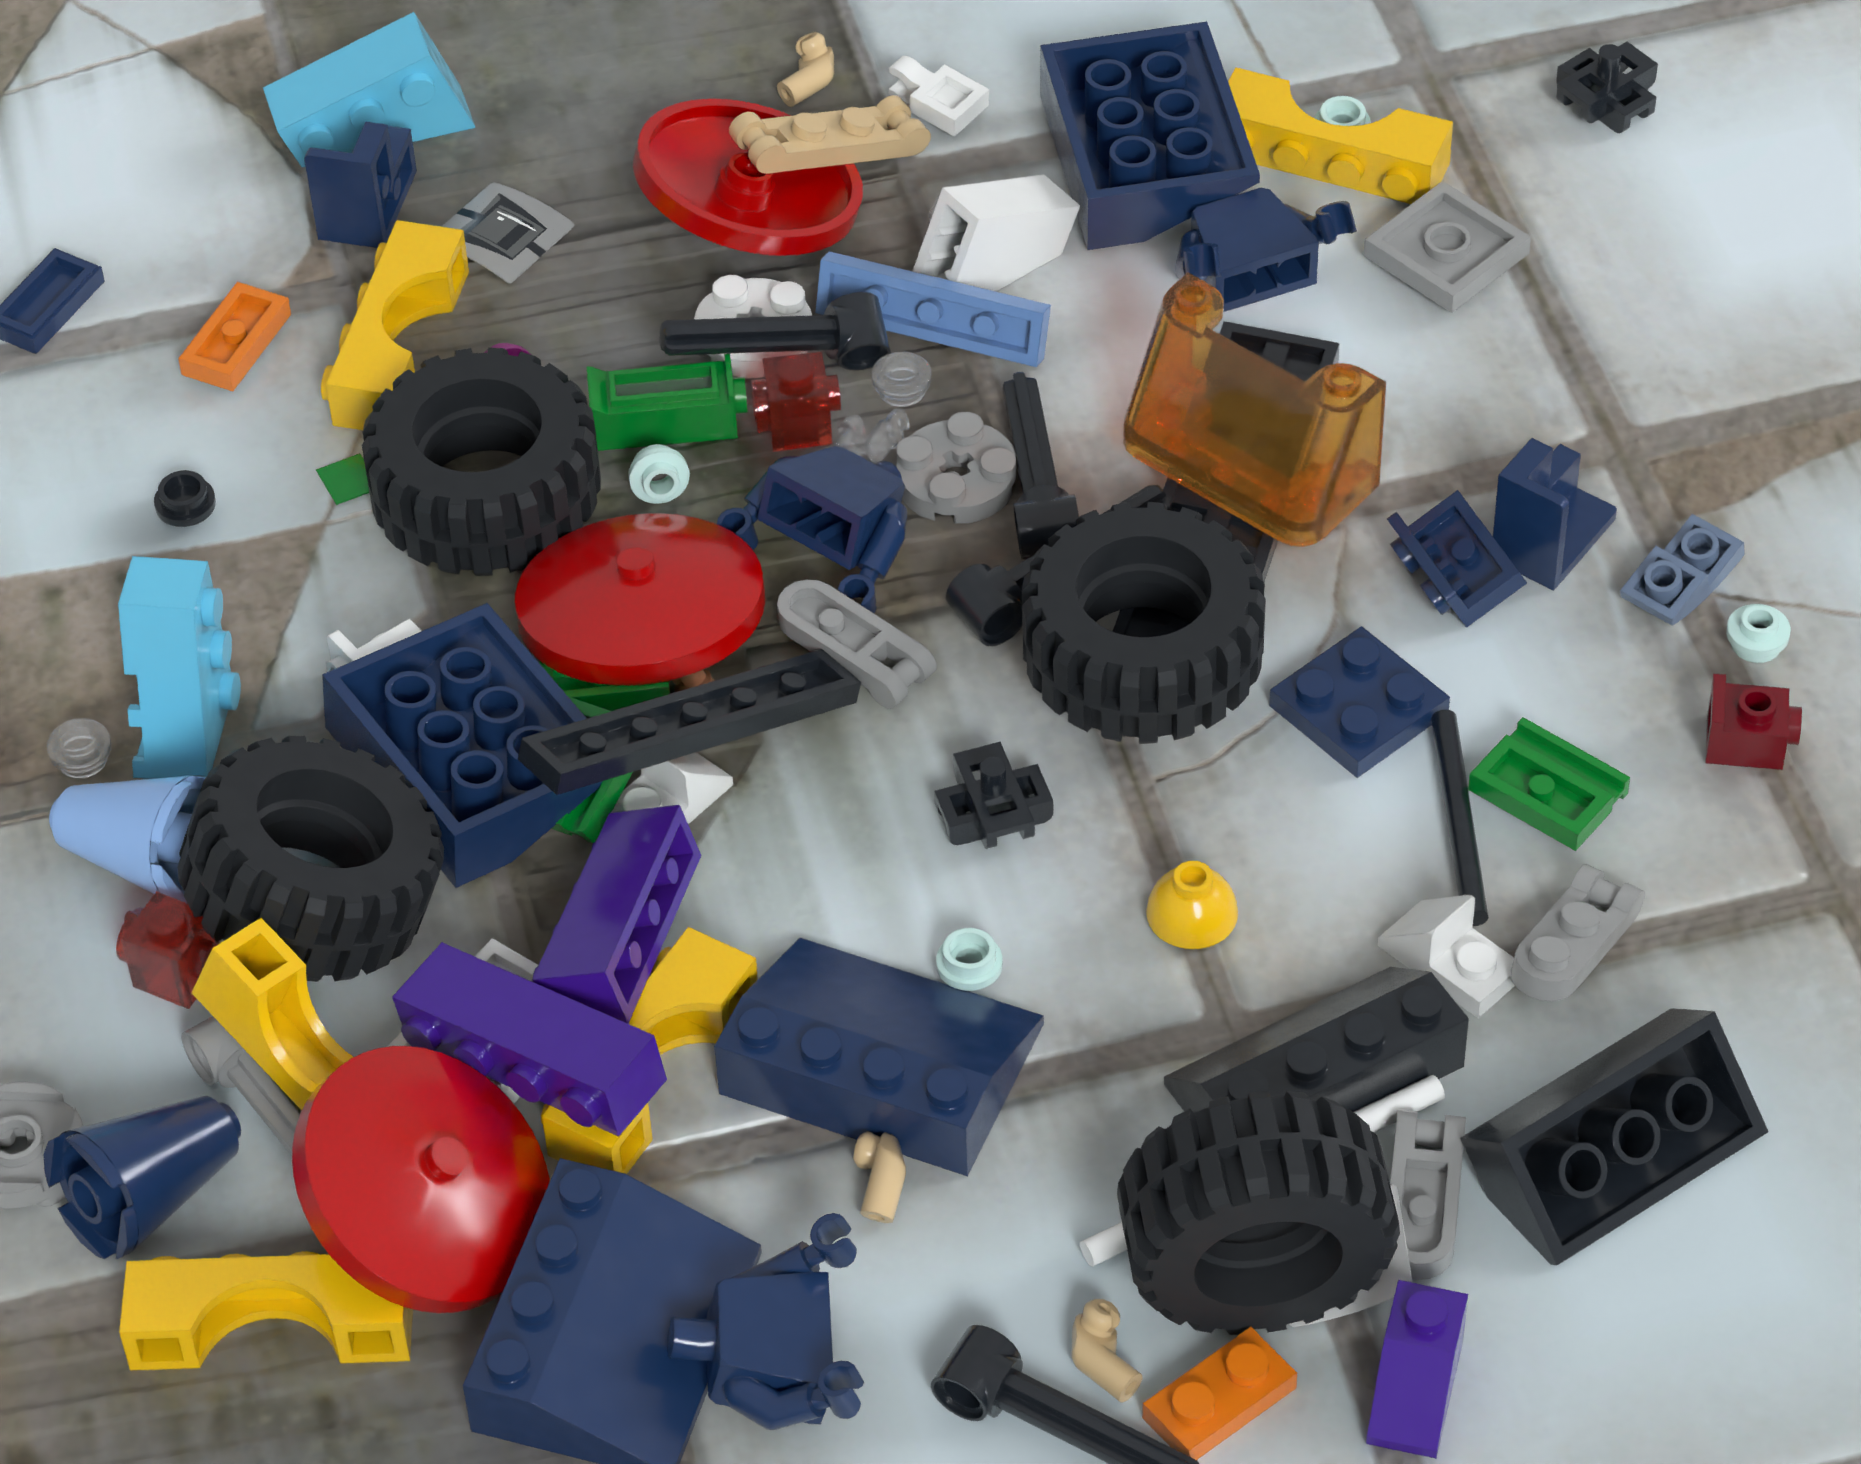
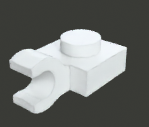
[888,56,989,137]

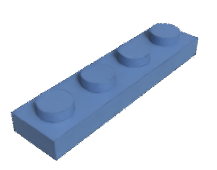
[815,251,1051,367]

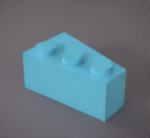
[263,12,476,167]
[118,556,241,779]

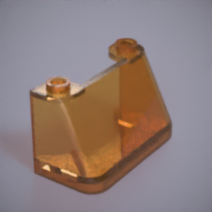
[1123,273,1386,547]

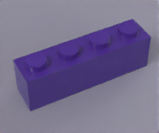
[532,805,702,1024]
[392,942,667,1137]

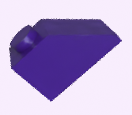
[1366,1280,1468,1459]

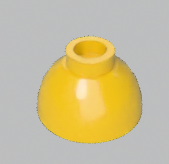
[1146,861,1238,949]

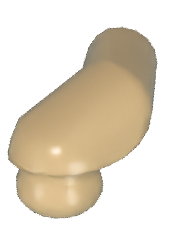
[777,32,834,107]
[853,1132,906,1223]

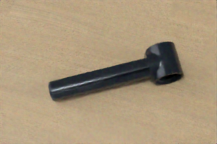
[659,292,891,371]
[1002,372,1079,558]
[946,485,1172,646]
[931,1325,1199,1464]

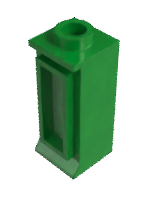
[586,354,748,451]

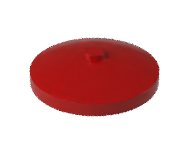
[633,99,863,256]
[515,513,765,685]
[292,1046,550,1313]

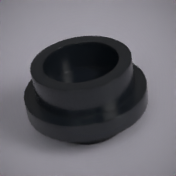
[154,470,216,527]

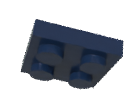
[1269,626,1450,778]

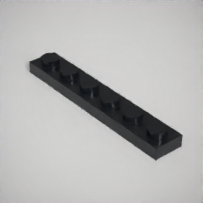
[518,649,861,795]

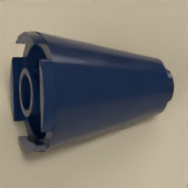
[43,1096,241,1259]

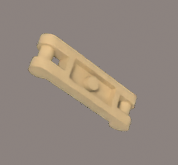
[729,95,931,174]

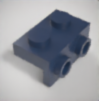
[1387,490,1527,627]

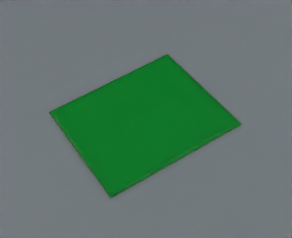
[316,453,369,505]

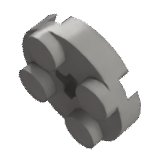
[897,412,1016,524]
[0,1082,83,1209]

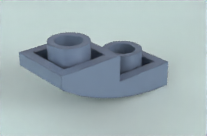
[1620,514,1745,626]

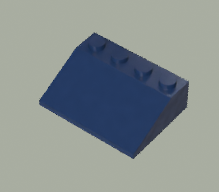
[1040,21,1260,250]
[322,603,603,888]
[714,938,1044,1177]
[463,1158,762,1464]

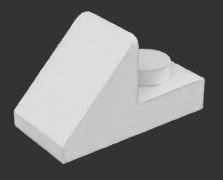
[611,752,733,824]
[1377,895,1515,1019]

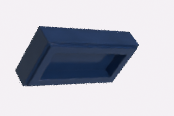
[0,248,105,354]

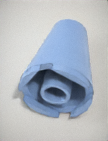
[49,775,206,905]

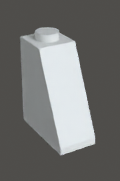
[913,174,1080,292]

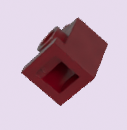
[1705,673,1802,770]

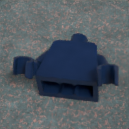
[1175,187,1357,315]
[717,446,908,614]
[667,1213,864,1430]

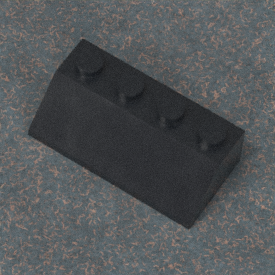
[1164,967,1469,1112]
[1460,1008,1769,1265]

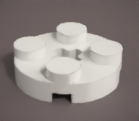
[694,275,812,378]

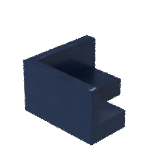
[304,122,417,248]
[1493,438,1617,591]

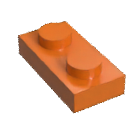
[178,282,291,392]
[1142,1327,1297,1460]

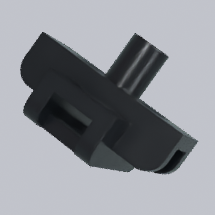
[1556,41,1658,134]
[934,742,1054,849]

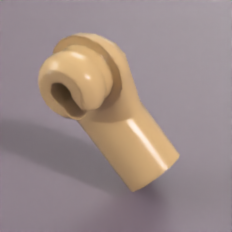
[1071,1299,1143,1403]

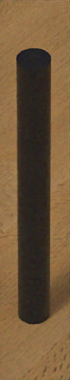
[1431,710,1489,926]

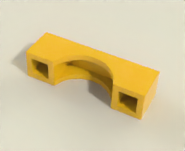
[1228,67,1453,204]
[321,220,469,430]
[192,918,353,1110]
[541,927,758,1174]
[119,1251,413,1371]

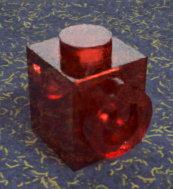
[751,352,841,452]
[116,891,220,1009]

